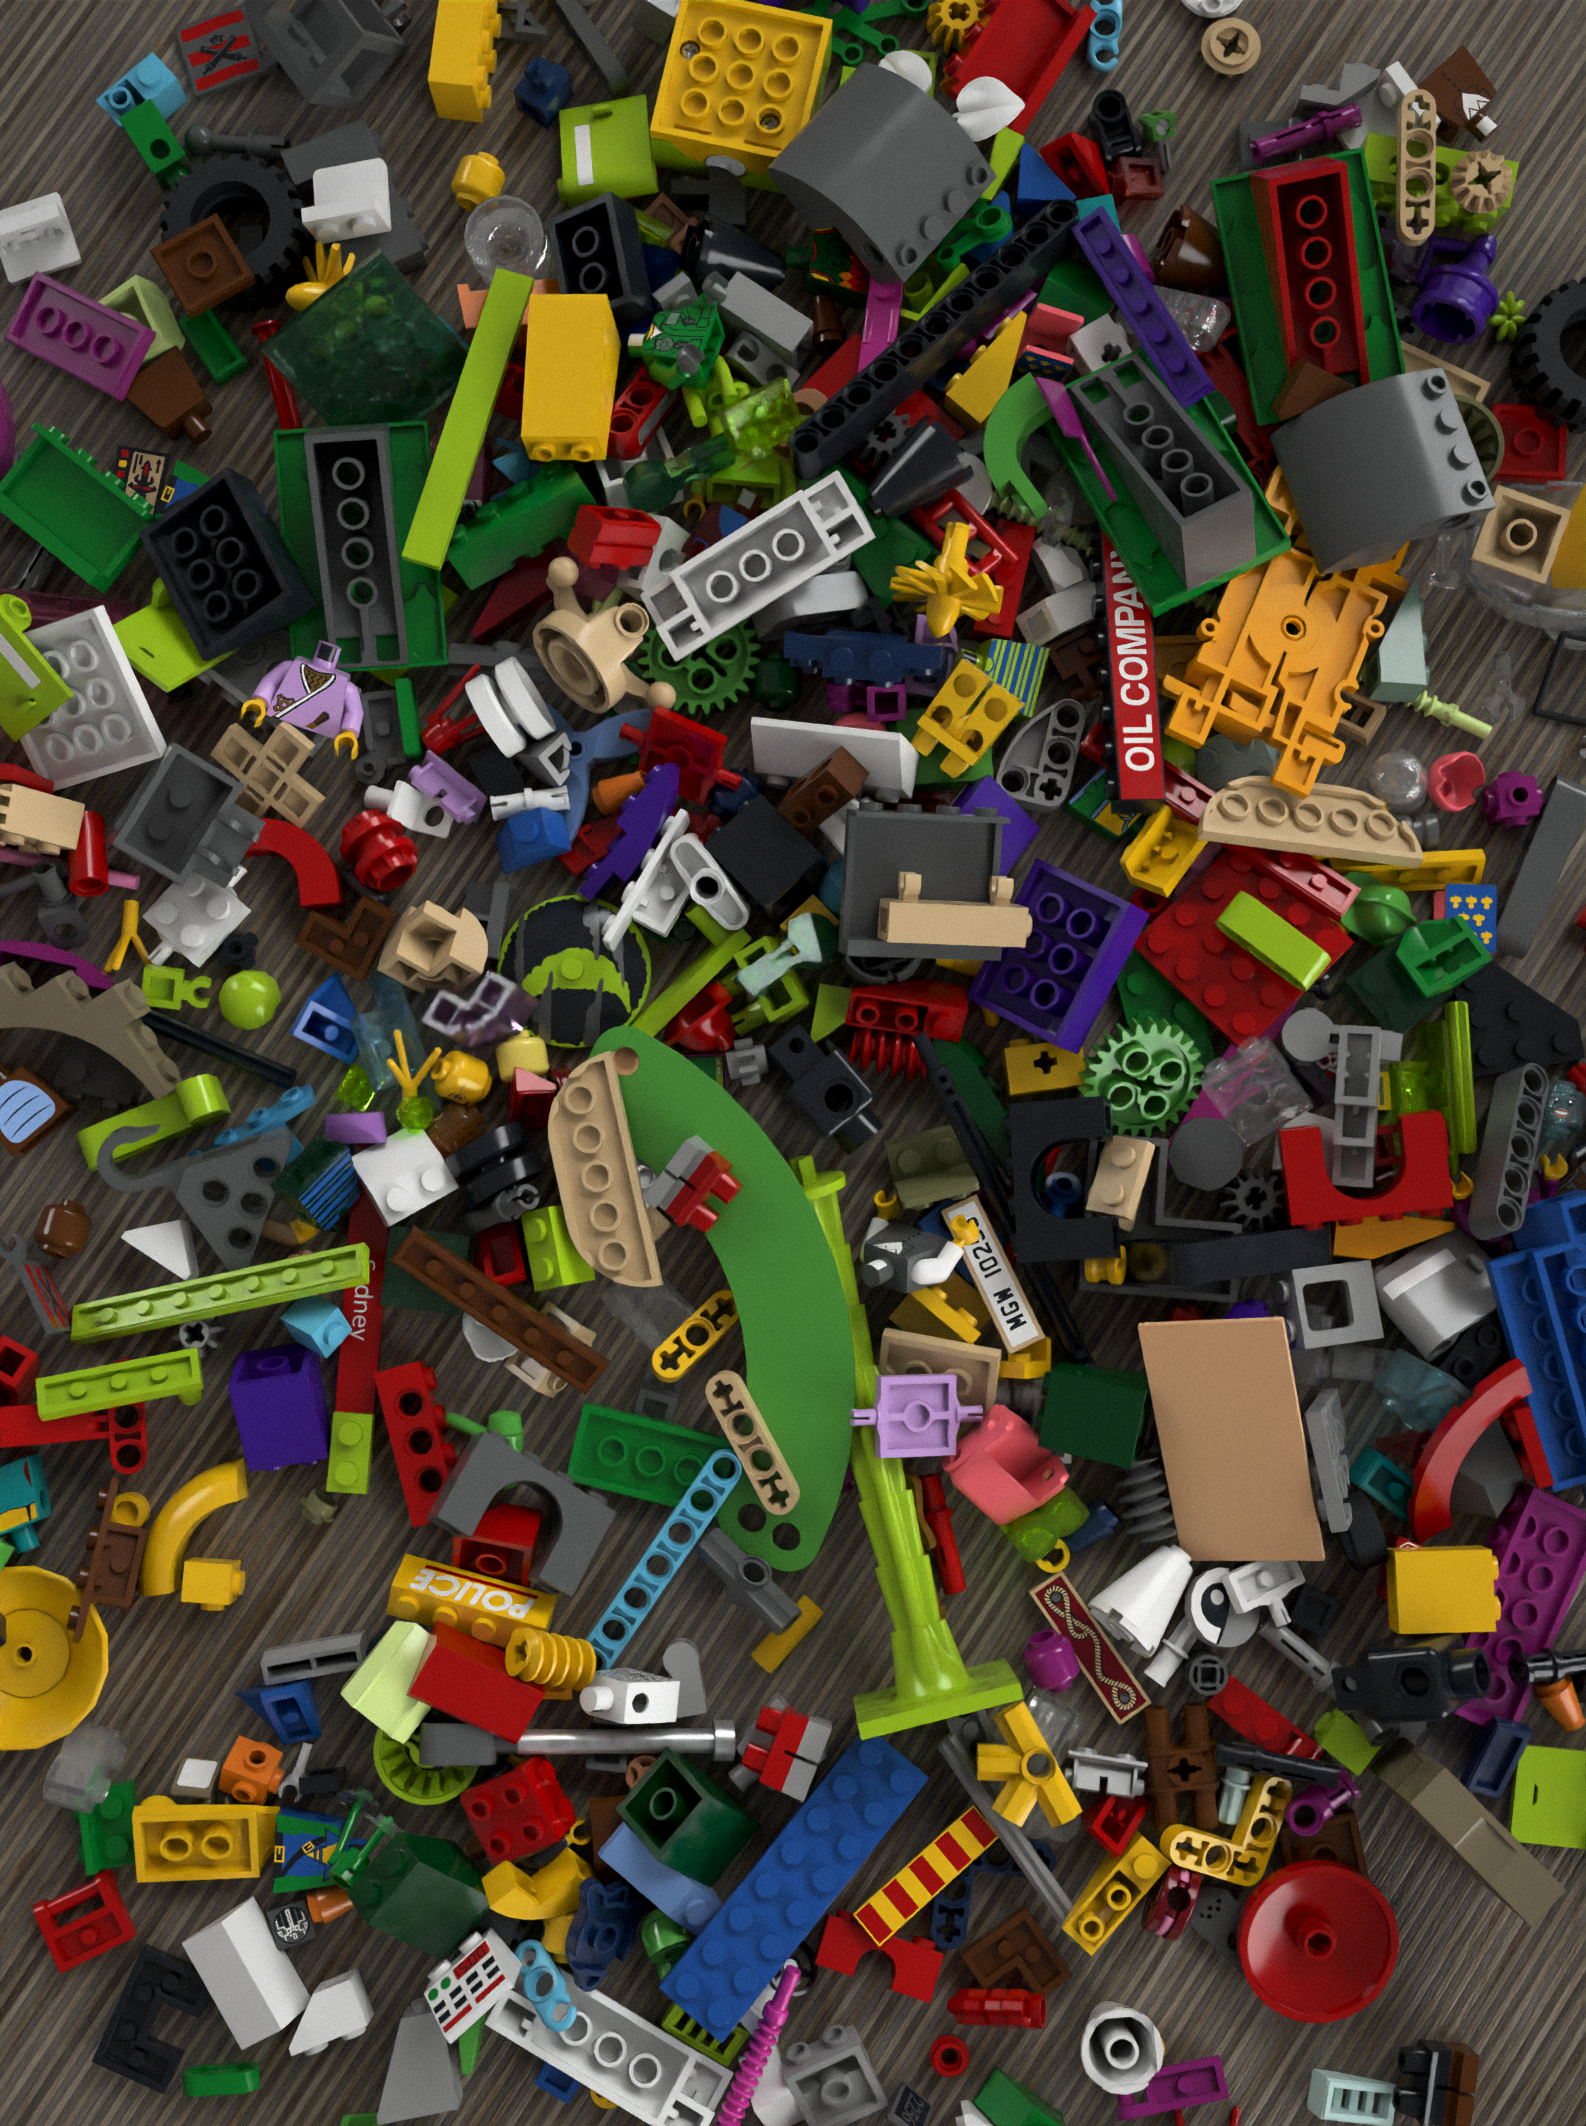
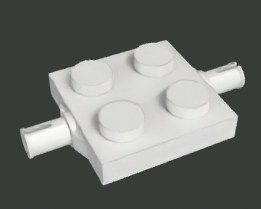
[142,864,251,968]

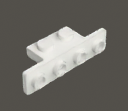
[601,809,701,952]

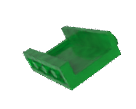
[0,421,157,594]

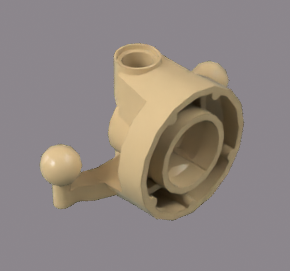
[532,557,676,713]

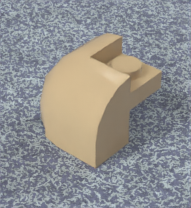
[377,900,488,995]

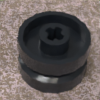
[445,1120,547,1210]

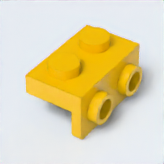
[1120,804,1208,898]

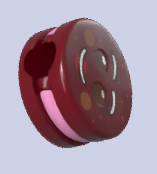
[1141,1859,1201,1942]

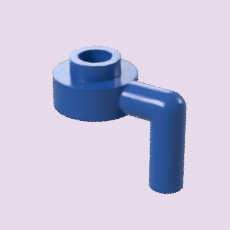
[1042,1172,1083,1219]

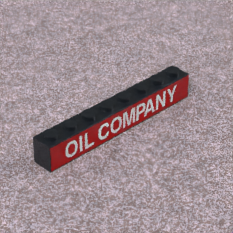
[1086,516,1166,814]

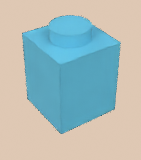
[280,1295,352,1359]

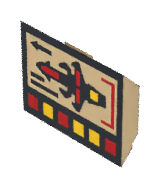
[112,445,170,515]

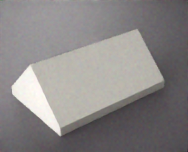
[182,1896,311,2050]

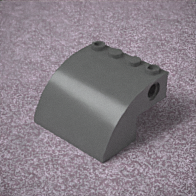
[766,62,997,284]
[1270,367,1496,575]

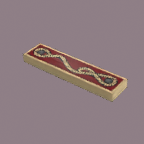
[1028,1570,1152,1725]

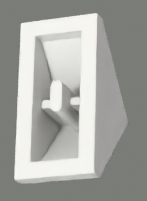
[121,1220,199,1281]
[738,2044,805,2126]

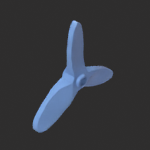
[523,701,654,845]

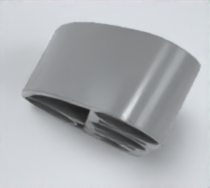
[751,571,870,642]
[995,699,1086,813]

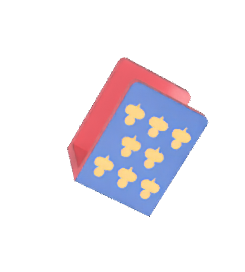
[1012,303,1084,382]
[1432,883,1497,955]

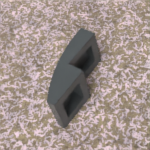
[633,1343,691,1423]

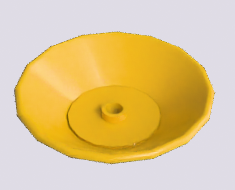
[0,1565,109,1751]

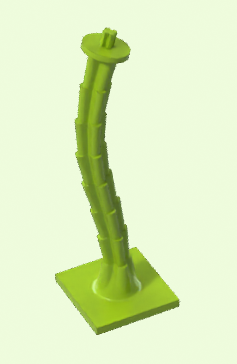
[789,1155,1024,1740]

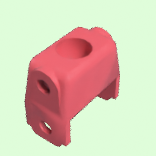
[941,1404,1069,1526]

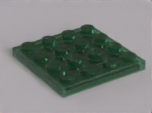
[260,247,468,426]

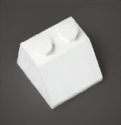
[348,1121,459,1227]

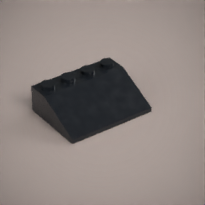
[139,467,317,662]

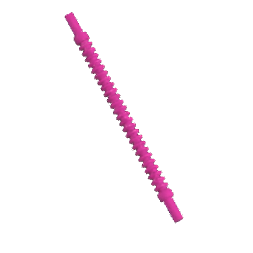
[713,1965,801,2126]

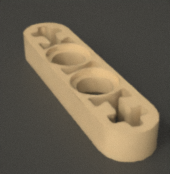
[1396,89,1436,247]
[705,1370,800,1515]

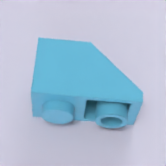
[96,52,188,130]

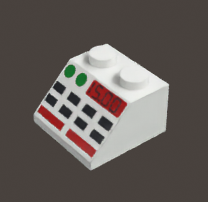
[424,1927,522,2044]

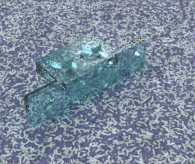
[349,971,443,1121]

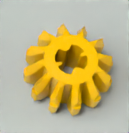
[926,0,984,55]

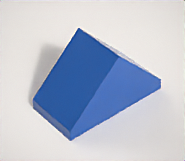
[1014,142,1076,216]

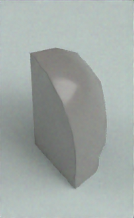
[514,731,572,787]

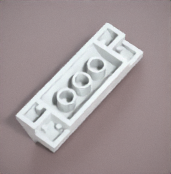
[640,470,876,662]
[485,1950,734,2126]

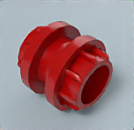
[340,809,418,892]

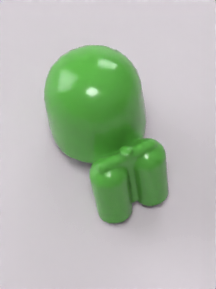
[640,1908,691,1980]

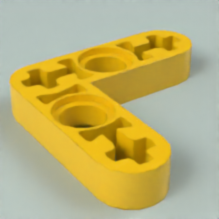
[1160,1774,1293,1886]

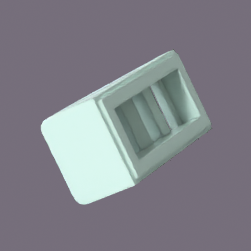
[1307,2069,1398,2126]

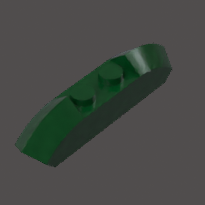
[932,1035,1046,1192]

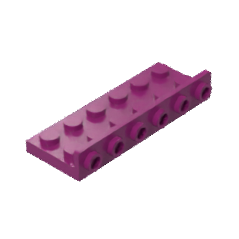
[1454,1483,1586,1728]

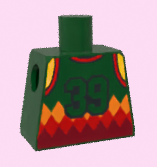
[783,227,870,309]

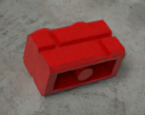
[567,505,662,571]

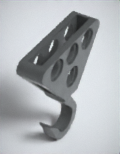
[97,1124,293,1271]

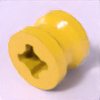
[1084,1245,1127,1285]

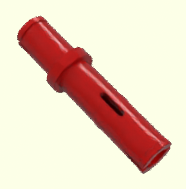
[919,1472,967,1595]

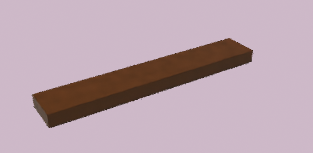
[390,1226,610,1395]

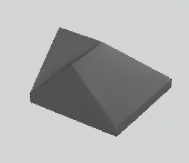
[1421,1418,1523,1517]

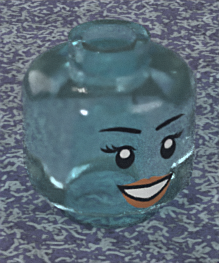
[1540,1080,1586,1140]

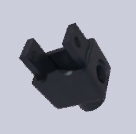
[765,1023,884,1155]
[1331,1633,1491,1724]

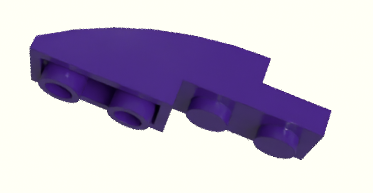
[578,763,680,901]

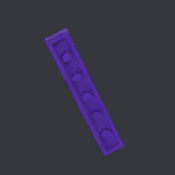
[1071,205,1216,410]

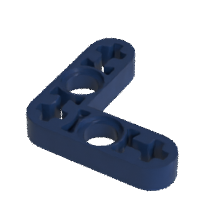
[930,1836,1055,1950]

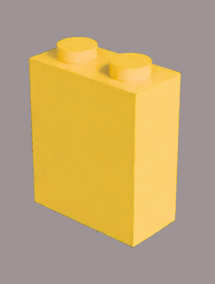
[1386,1545,1501,1634]

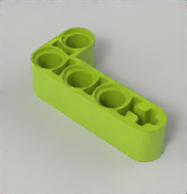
[76,1074,232,1171]

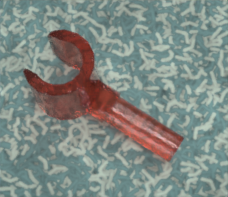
[695,811,725,837]

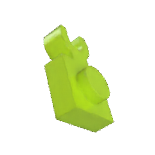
[142,964,212,1010]

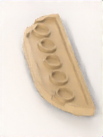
[1197,776,1424,868]
[548,1051,663,1287]

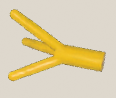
[104,900,154,973]
[386,1029,442,1119]

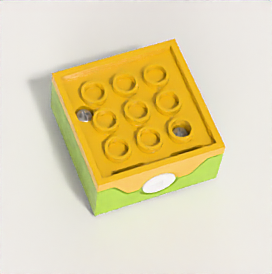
[649,0,833,194]

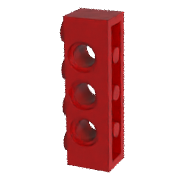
[373,1360,458,1528]

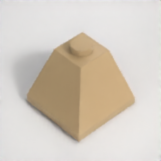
[1469,485,1572,586]

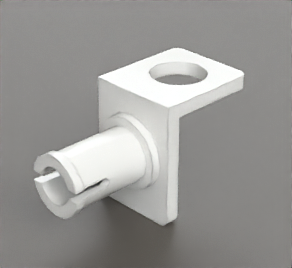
[364,780,453,838]

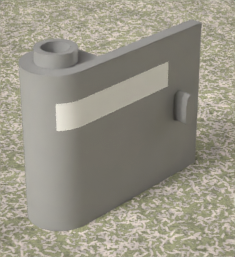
[1372,1224,1497,1361]

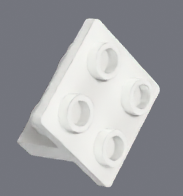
[0,192,82,285]

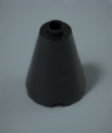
[678,210,787,291]
[863,414,974,521]

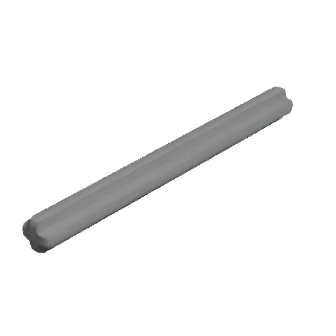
[937,1733,1076,1942]

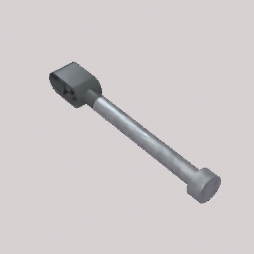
[419,1719,735,1766]

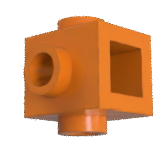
[218,1735,285,1806]

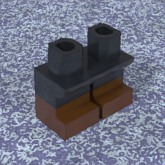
[1392,2039,1480,2126]

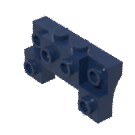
[784,629,949,688]

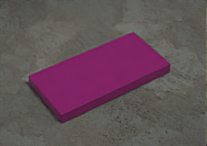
[4,271,156,402]

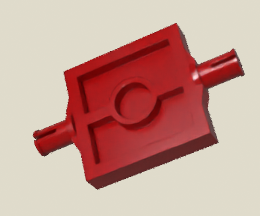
[619,705,743,806]

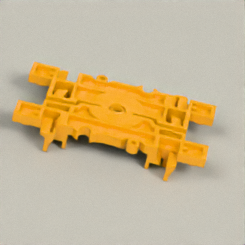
[1158,465,1410,800]

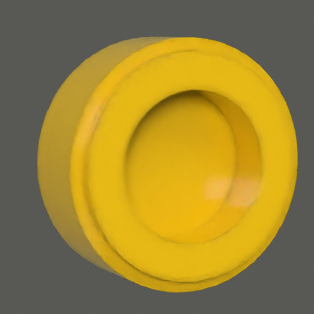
[110,1492,150,1528]

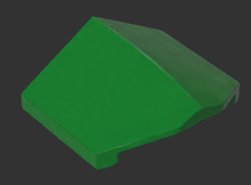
[1032,257,1112,330]
[1395,916,1493,999]

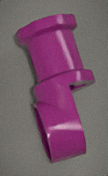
[1284,1765,1361,1836]

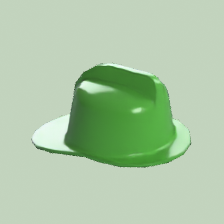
[1340,871,1417,946]

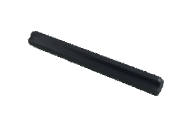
[140,1007,297,1089]

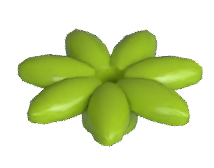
[1489,291,1526,341]

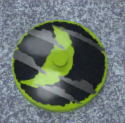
[497,895,652,1049]

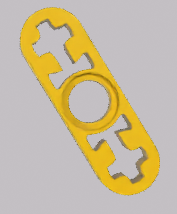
[651,1290,740,1383]

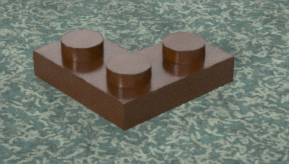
[295,895,399,982]
[960,1905,1073,1996]

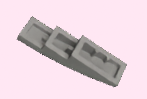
[1332,1025,1381,1189]

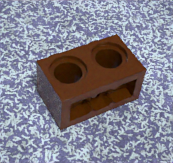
[777,746,869,836]

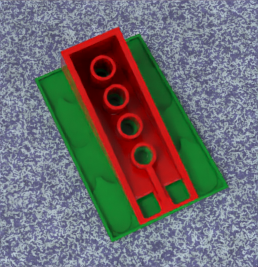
[1209,147,1406,426]

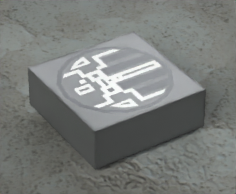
[266,1896,319,1951]

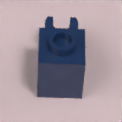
[513,56,573,130]

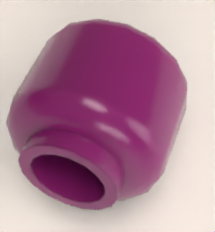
[1022,1629,1080,1693]

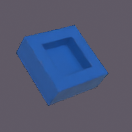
[534,2061,581,2105]

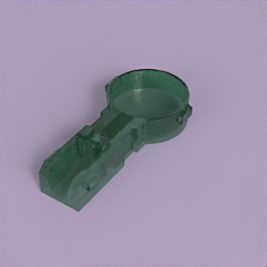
[623,432,737,512]
[733,912,838,1002]

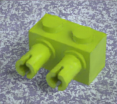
[714,936,815,1037]

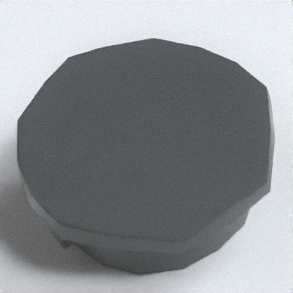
[1168,1117,1243,1192]

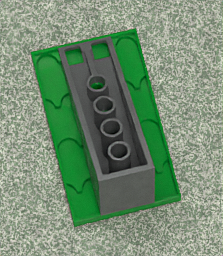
[1042,347,1291,618]
[273,420,448,672]

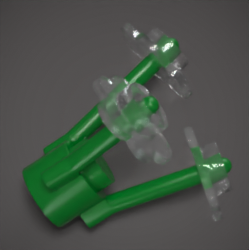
[327,1787,407,1891]

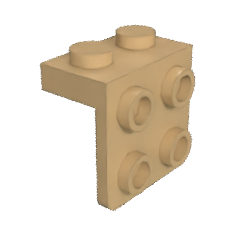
[1086,1135,1155,1232]

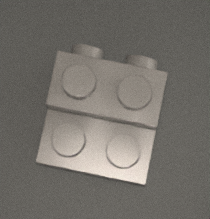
[780,2024,888,2126]

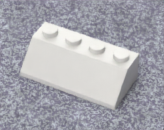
[751,717,920,803]

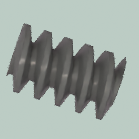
[1112,1455,1177,1542]

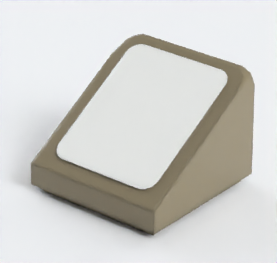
[170,1757,222,1800]

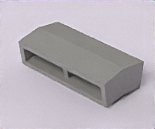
[260,1630,369,1686]

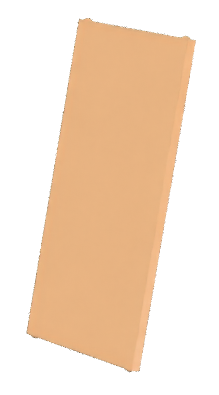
[1138,1316,1325,1561]

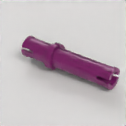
[1250,103,1363,165]

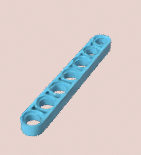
[585,1449,742,1671]

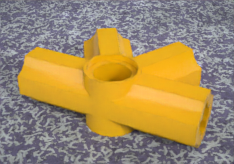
[976,1700,1083,1828]

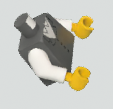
[860,1190,979,1293]

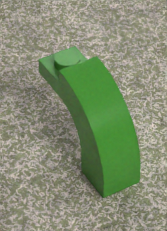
[983,372,1054,521]

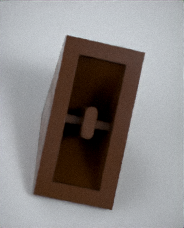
[1271,356,1354,420]

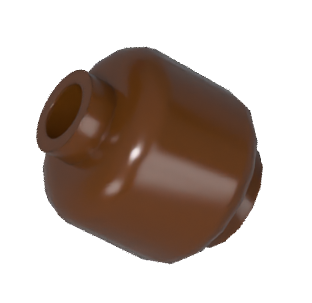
[33,1199,92,1260]

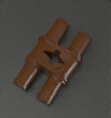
[1142,1702,1220,1832]

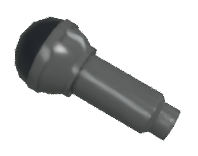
[340,868,391,908]

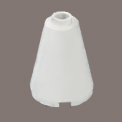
[1088,1544,1193,1658]
[1080,2001,1164,2095]

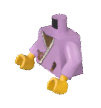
[239,640,364,759]

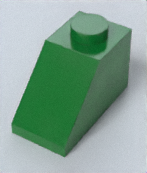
[974,2066,1066,2126]

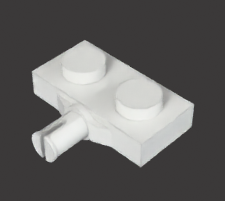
[1220,1561,1306,1627]

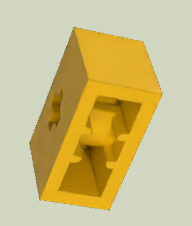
[1001,1038,1086,1098]

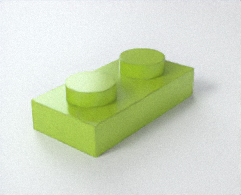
[326,1411,376,1495]

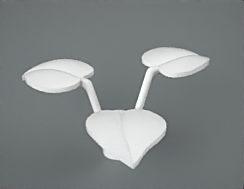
[878,51,1025,142]

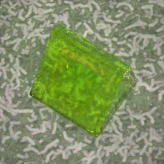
[334,1062,383,1112]

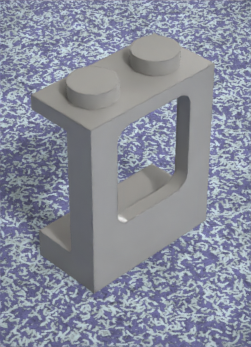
[1270,1260,1384,1351]

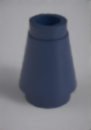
[1062,1497,1121,1554]

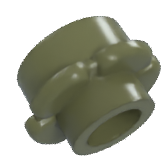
[300,1489,338,1525]

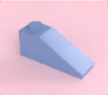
[597,1821,722,1935]

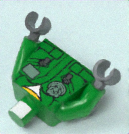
[628,271,729,390]

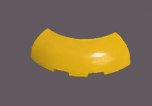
[139,1458,249,1597]

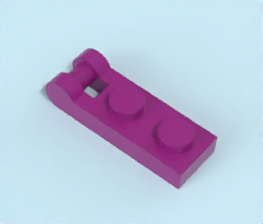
[1116,2055,1230,2121]

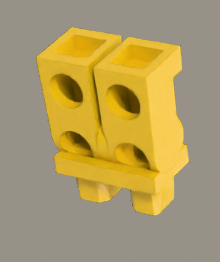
[911,659,1026,779]

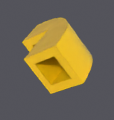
[481,1847,597,1920]

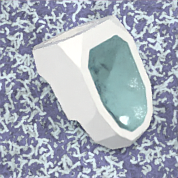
[1031,536,1089,595]

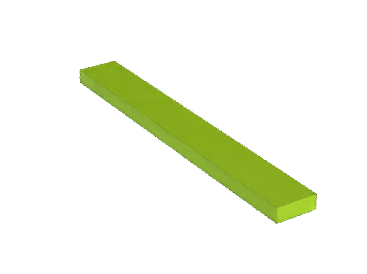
[401,267,535,571]
[70,1242,369,1346]

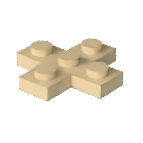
[210,721,326,829]

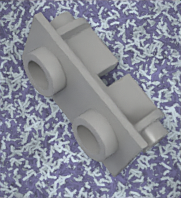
[1061,1747,1148,1799]

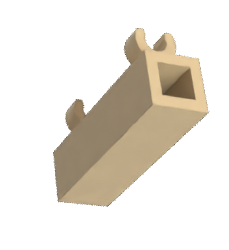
[877,872,1032,948]

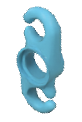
[1086,0,1123,73]
[514,1939,577,2033]

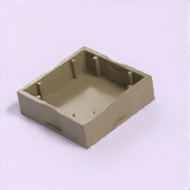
[1369,1737,1566,1927]

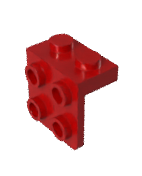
[460,1754,577,1865]

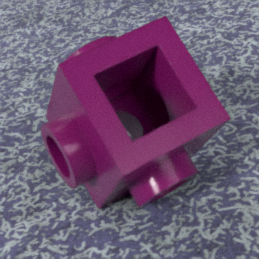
[1482,771,1543,829]

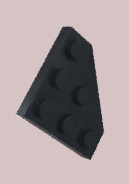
[1450,961,1586,1078]

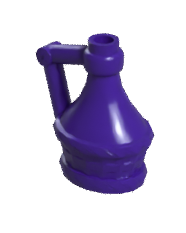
[1412,232,1500,344]

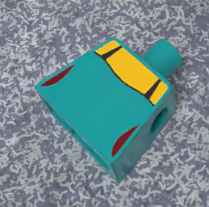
[0,1453,52,1555]

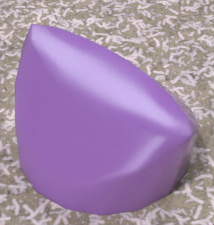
[324,1111,387,1145]

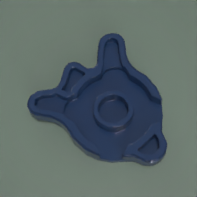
[565,1877,654,1992]

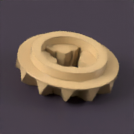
[1200,18,1261,79]
[1450,149,1514,213]

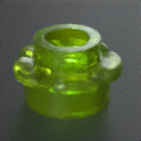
[397,1096,434,1133]

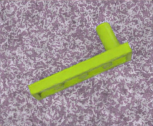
[629,901,752,1037]
[36,1347,204,1422]

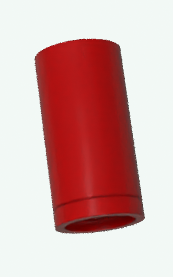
[67,811,109,897]

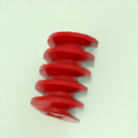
[849,1027,932,1084]

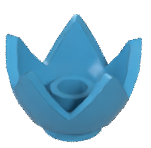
[490,437,541,503]

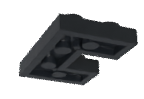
[91,1943,210,2095]

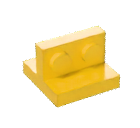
[888,1271,991,1344]

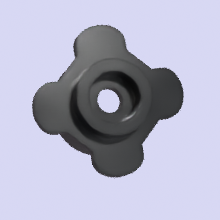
[217,931,259,970]

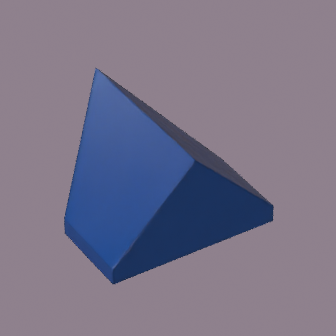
[289,971,369,1065]
[234,1677,322,1745]

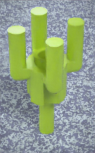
[682,355,760,448]

